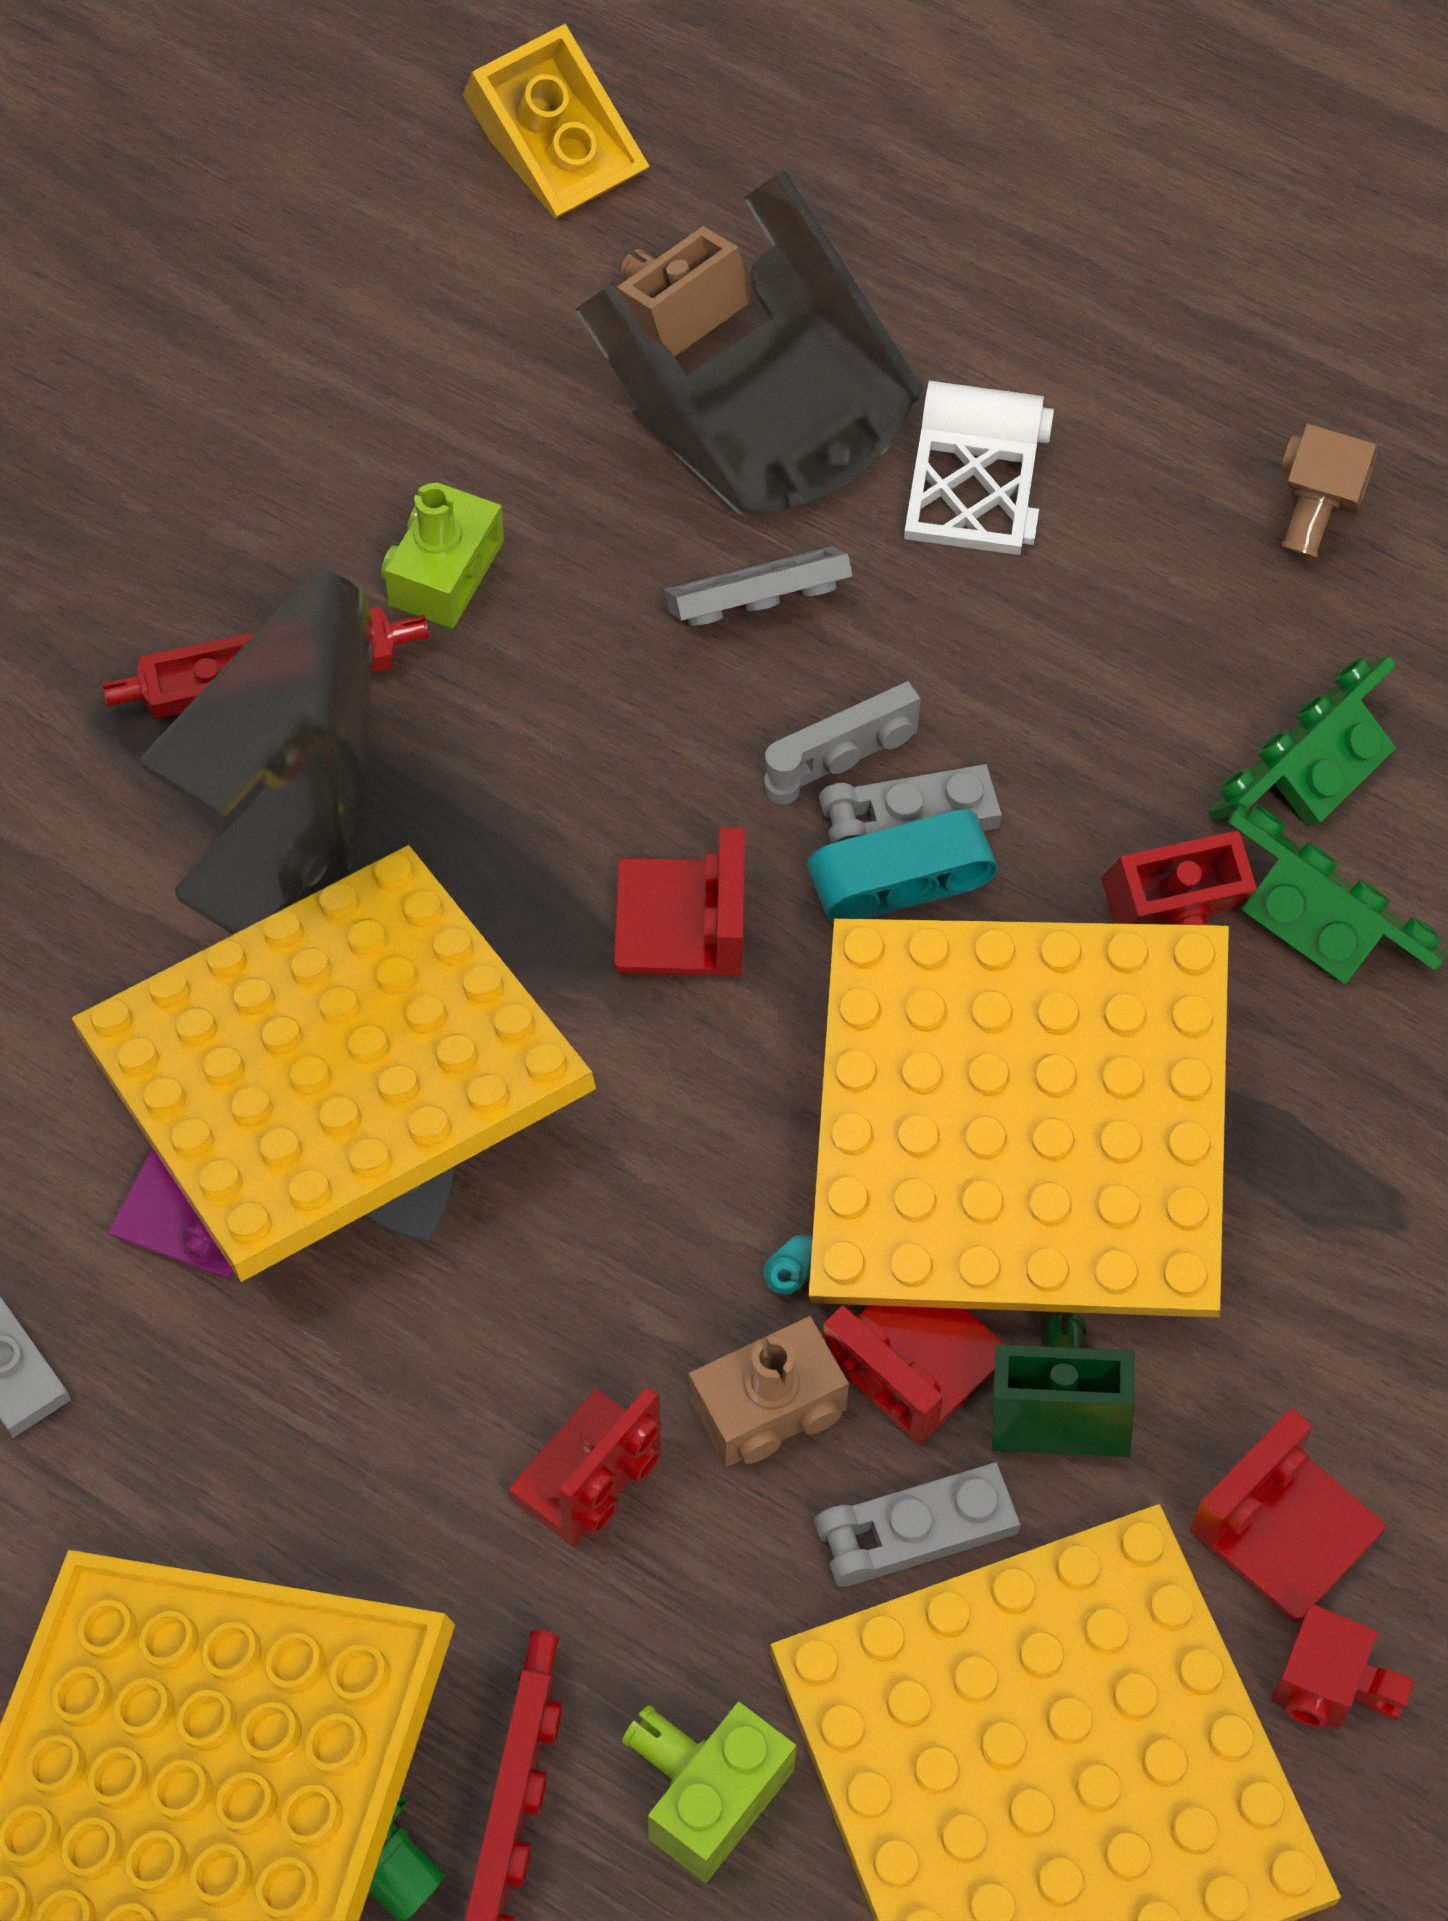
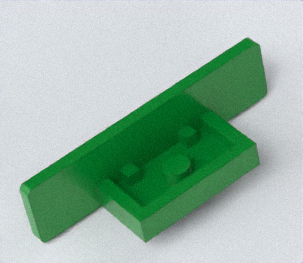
[1207,655,1396,826]
[1228,805,1446,984]

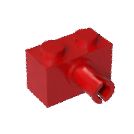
[1101,830,1257,925]

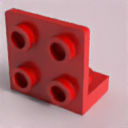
[614,827,745,976]
[823,1305,1006,1446]
[509,1387,662,1548]
[1190,1407,1385,1623]

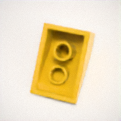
[462,24,650,219]

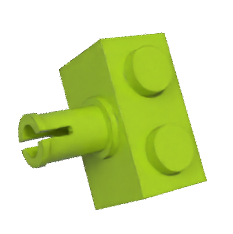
[381,482,504,629]
[622,1701,797,1884]

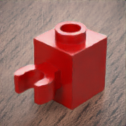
[1271,1603,1415,1729]

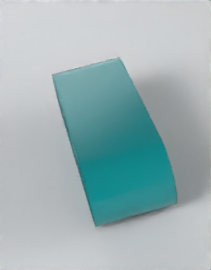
[806,809,999,924]

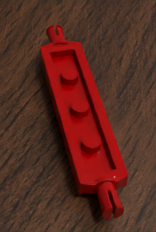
[102,606,430,719]
[465,1630,563,1921]

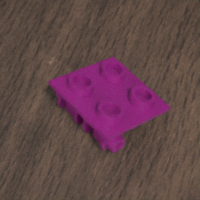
[108,1148,234,1280]

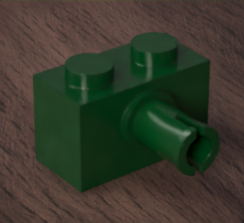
[992,1312,1134,1457]

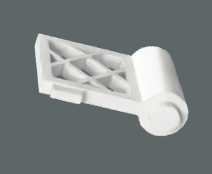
[904,381,1054,555]

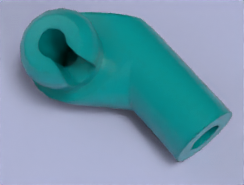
[763,1235,813,1294]

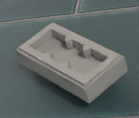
[0,1296,71,1439]

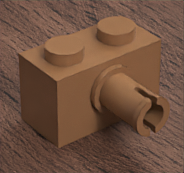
[616,226,753,362]
[1281,423,1377,558]
[688,1316,849,1468]

